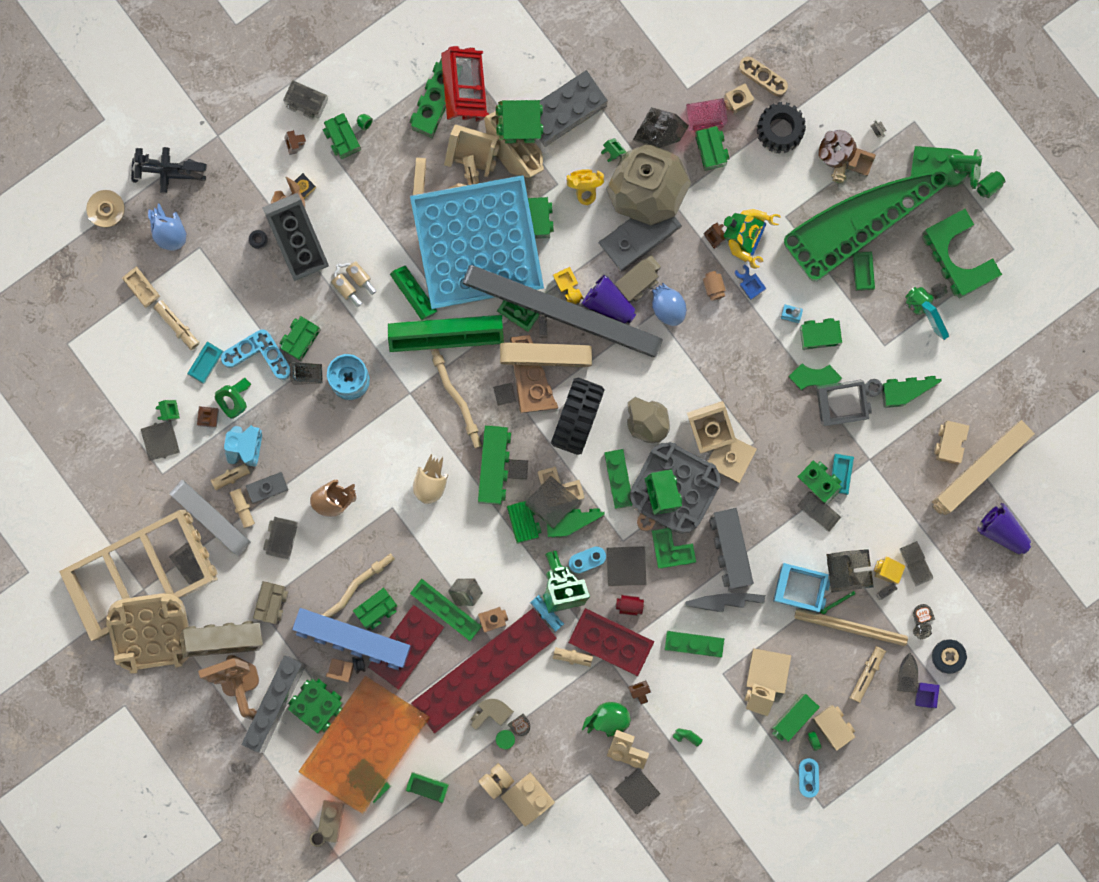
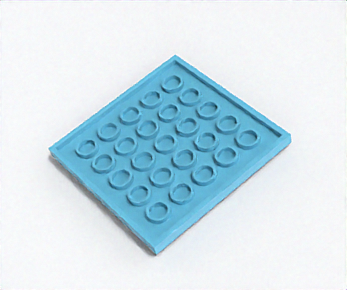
[410,175,544,309]

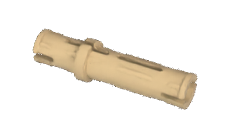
[153,300,200,350]
[849,646,887,703]

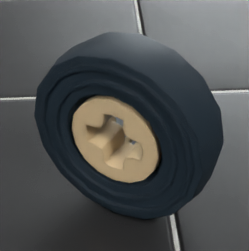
[932,639,967,674]

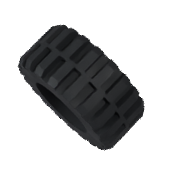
[551,377,605,455]

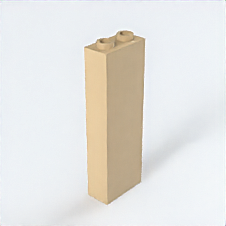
[931,420,1035,515]

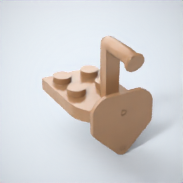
[198,655,259,720]

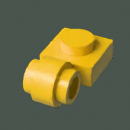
[553,267,583,305]

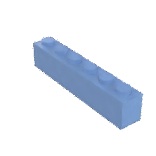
[292,608,411,670]

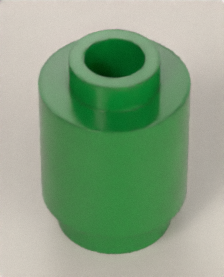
[977,171,1006,198]

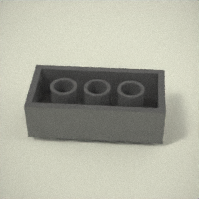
[539,70,608,147]
[262,193,329,281]
[709,508,754,591]

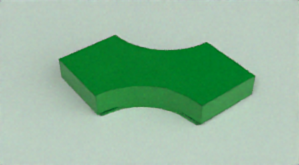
[788,363,842,392]

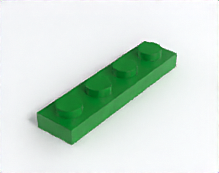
[410,578,482,641]

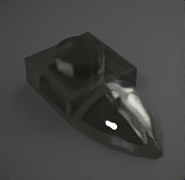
[897,653,918,693]

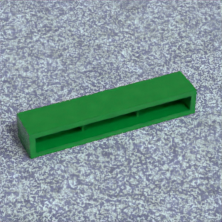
[388,315,504,352]

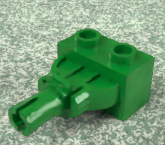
[543,551,590,613]

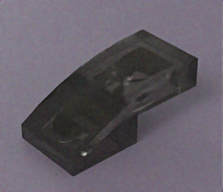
[797,491,841,532]
[899,541,933,587]

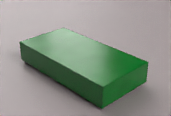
[853,251,875,291]

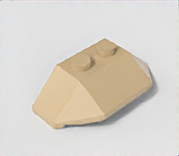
[484,111,544,178]

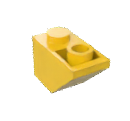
[873,556,905,585]

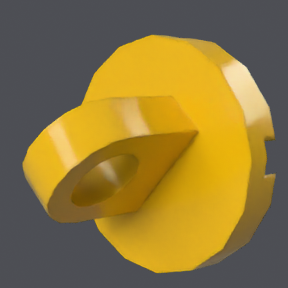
[566,169,604,205]

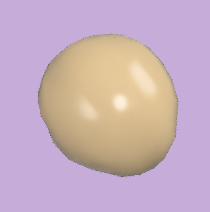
[413,454,448,504]

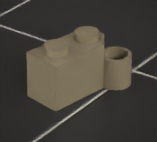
[615,255,661,302]
[310,800,345,847]

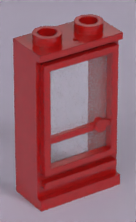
[441,46,489,122]

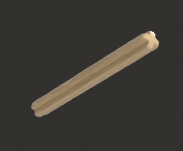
[795,609,908,646]

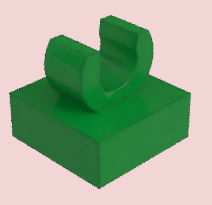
[601,138,626,162]
[155,400,180,421]

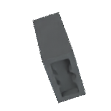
[816,379,872,426]

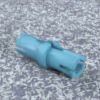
[530,595,564,632]

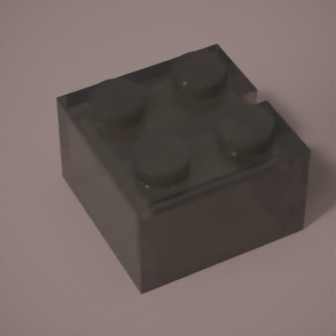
[826,549,874,593]

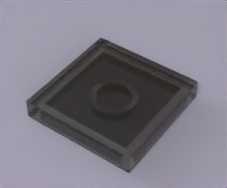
[525,476,580,529]
[606,546,647,586]

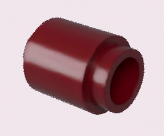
[616,595,644,616]

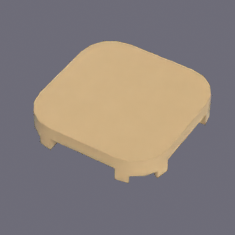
[106,593,189,673]

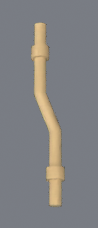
[431,349,482,449]
[320,553,395,618]

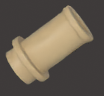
[831,161,848,183]

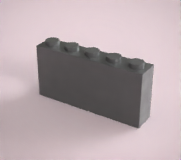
[241,655,306,753]

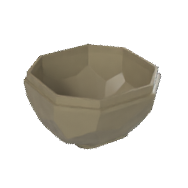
[606,144,691,225]

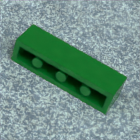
[478,425,512,505]

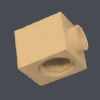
[723,83,754,114]
[744,684,776,716]

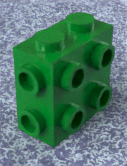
[496,100,543,144]
[288,678,344,734]

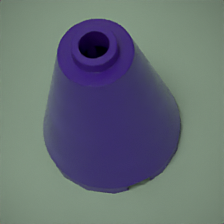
[582,274,636,324]
[977,503,1031,555]

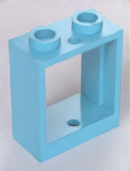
[773,563,831,613]

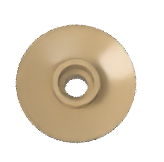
[86,190,125,228]

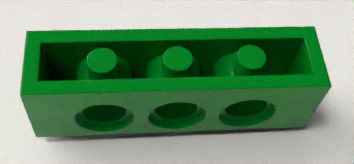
[409,58,463,139]

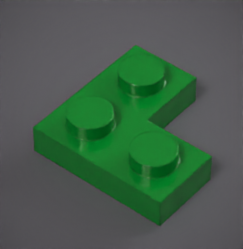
[651,528,696,569]

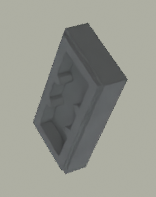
[246,472,289,504]

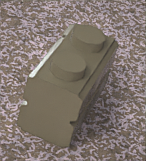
[253,581,289,625]

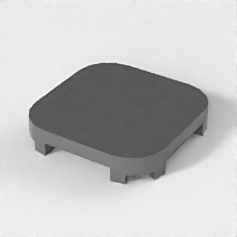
[630,442,721,534]

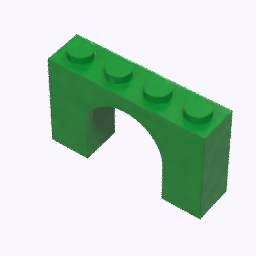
[922,209,1002,299]

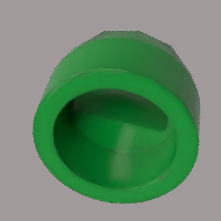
[357,114,373,131]

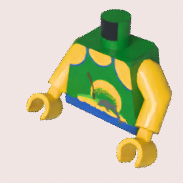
[723,209,781,269]

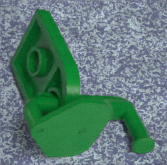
[911,146,982,189]

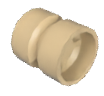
[478,763,515,799]

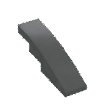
[684,593,766,612]

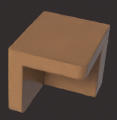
[846,148,876,176]
[326,658,354,682]

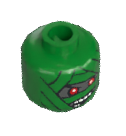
[905,287,934,315]

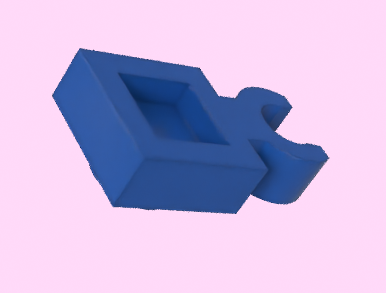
[734,264,766,300]

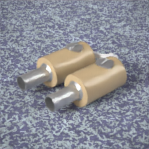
[331,261,376,308]

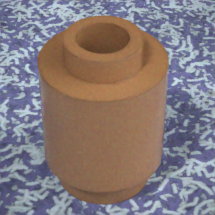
[703,271,726,301]

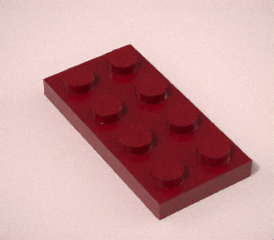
[368,604,445,690]
[568,608,655,676]

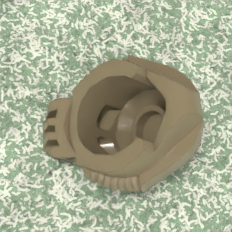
[627,397,670,443]

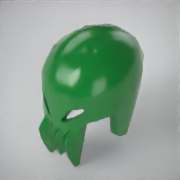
[582,702,631,737]

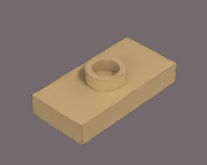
[122,266,161,308]

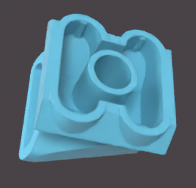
[224,425,262,467]

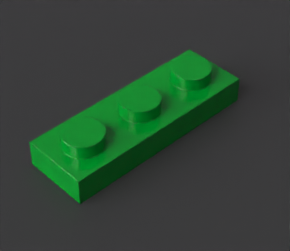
[390,265,438,320]
[604,449,632,509]
[664,631,725,658]

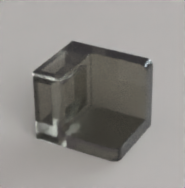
[448,578,483,606]

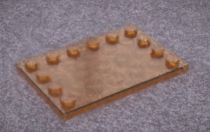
[298,676,430,815]

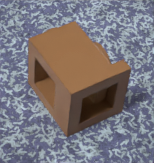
[478,607,508,633]

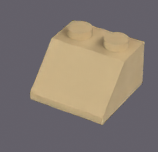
[687,401,737,454]
[501,772,555,827]

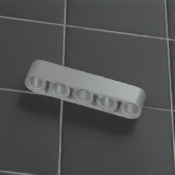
[169,479,251,556]

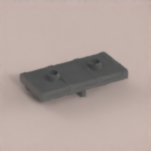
[598,217,682,272]

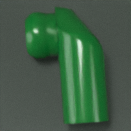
[673,728,703,747]

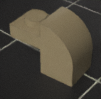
[470,699,514,730]

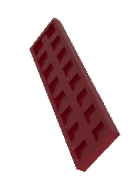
[411,608,557,734]

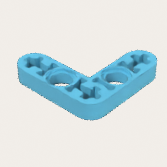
[221,330,291,380]

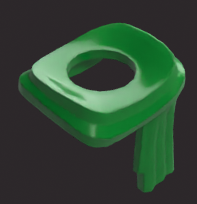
[214,378,251,419]

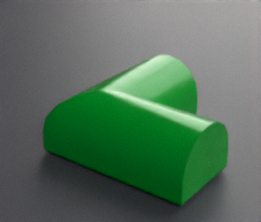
[496,300,540,332]

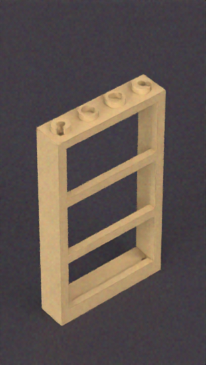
[59,510,218,641]

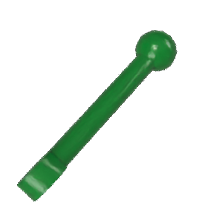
[820,591,856,615]

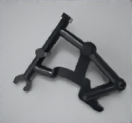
[131,147,207,193]

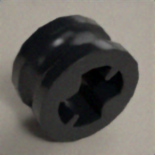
[352,656,366,674]

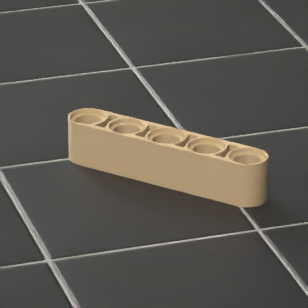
[500,343,592,367]

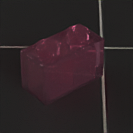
[685,98,727,132]

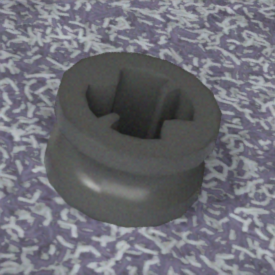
[866,379,883,397]

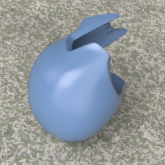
[148,203,187,251]
[652,283,687,326]

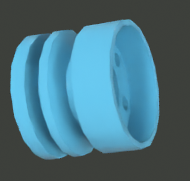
[327,354,370,400]

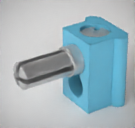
[781,304,803,323]

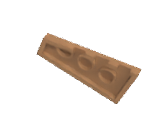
[510,335,559,413]

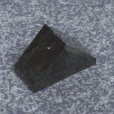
[290,362,323,385]

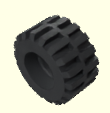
[757,102,806,154]

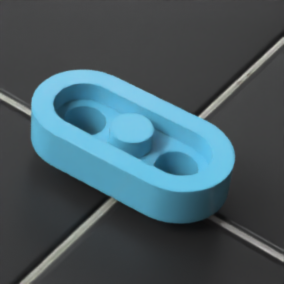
[569,547,606,573]
[799,758,819,798]

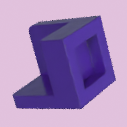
[915,682,940,709]

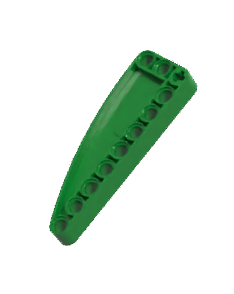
[784,171,948,281]

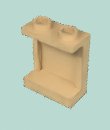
[444,125,500,177]

